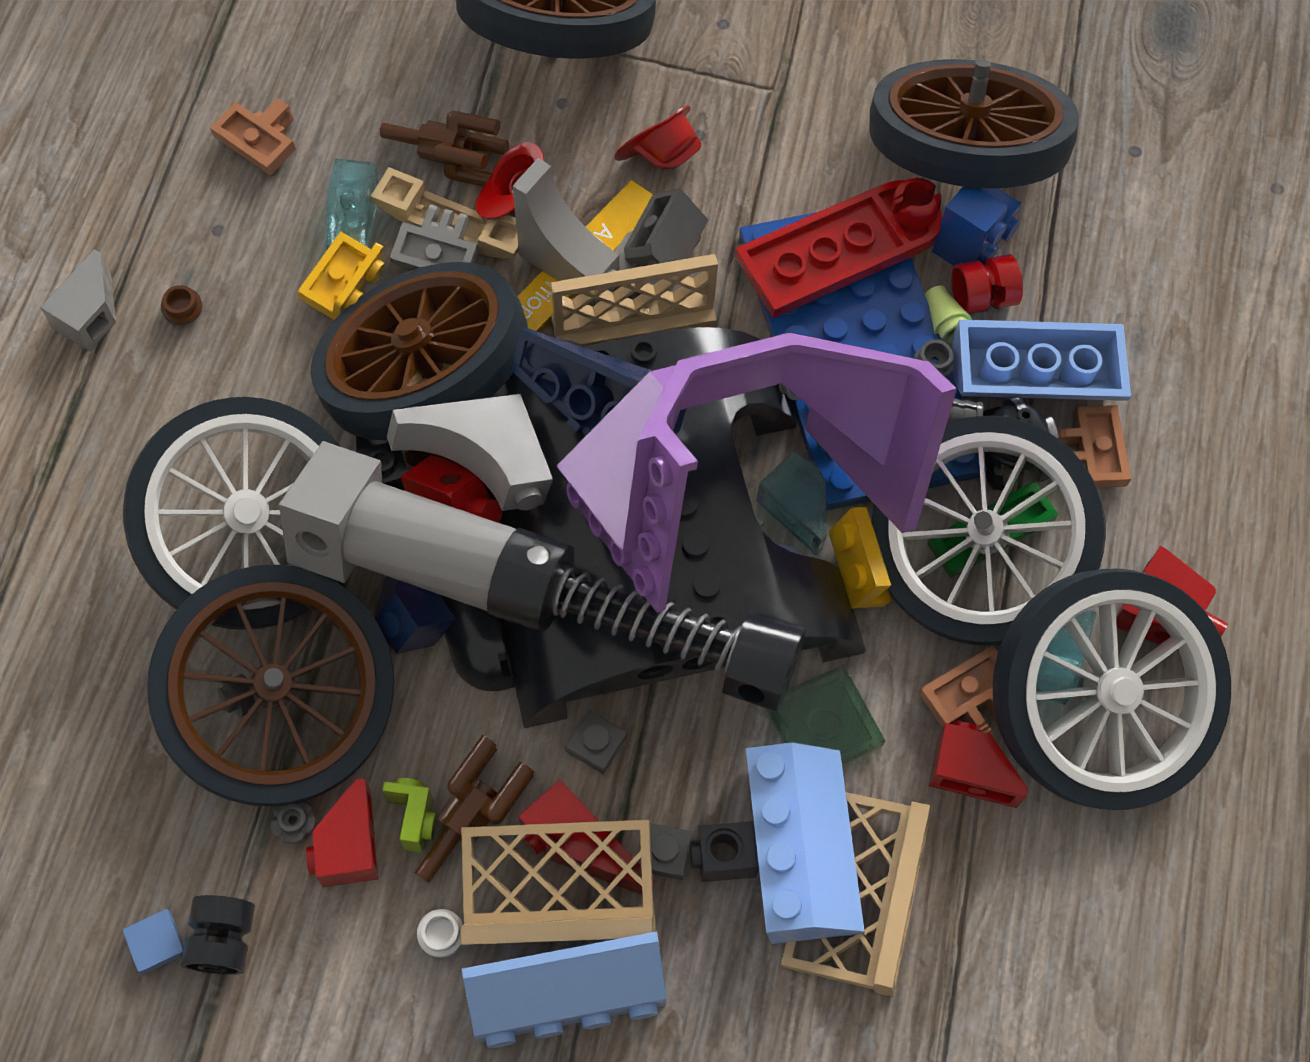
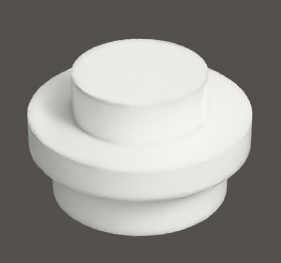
[417,909,463,958]

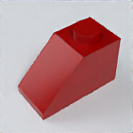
[929,721,1028,808]
[306,778,379,887]

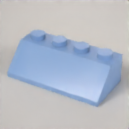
[950,320,1131,401]
[746,742,865,944]
[462,931,667,1048]

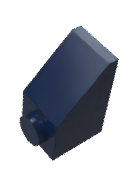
[374,576,456,654]

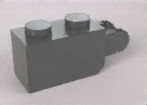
[624,188,708,299]

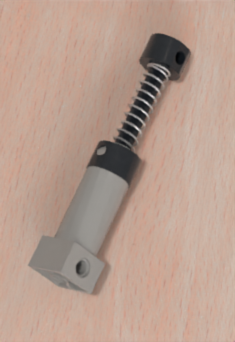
[279,441,806,713]

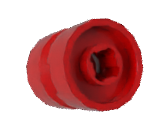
[951,254,1023,314]

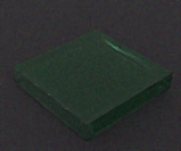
[767,664,886,765]

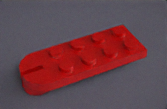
[734,177,942,318]

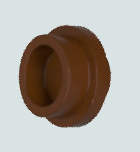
[161,285,203,325]

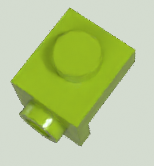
[382,778,437,853]

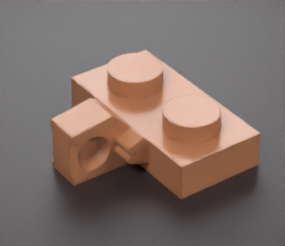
[210,98,296,176]

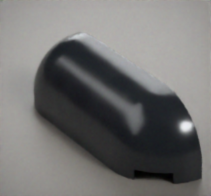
[440,595,515,691]

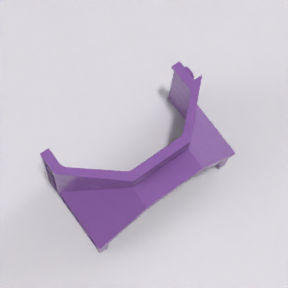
[557,333,957,612]

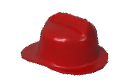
[614,105,701,169]
[476,142,544,219]

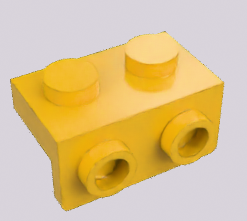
[297,231,385,320]
[828,507,891,609]

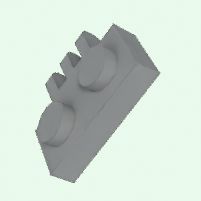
[390,205,480,270]

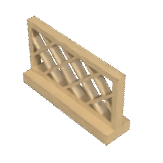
[551,254,718,347]
[781,792,930,998]
[461,819,656,945]

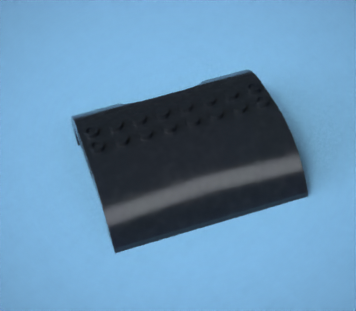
[484,327,866,728]

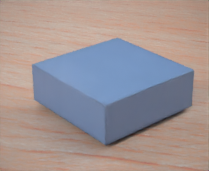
[122,909,184,975]

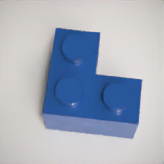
[932,186,1022,266]

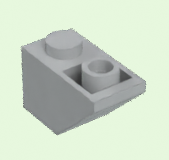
[40,249,116,351]

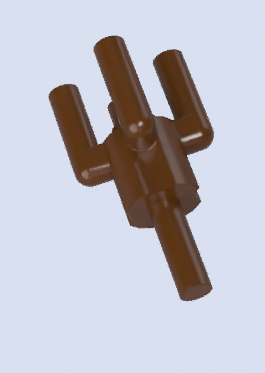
[380,111,509,187]
[414,735,534,883]

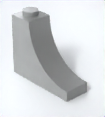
[513,158,619,304]
[387,394,553,511]

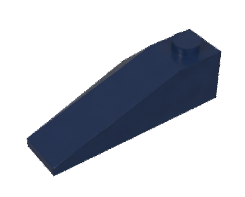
[510,328,687,436]

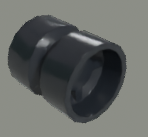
[180,895,255,975]

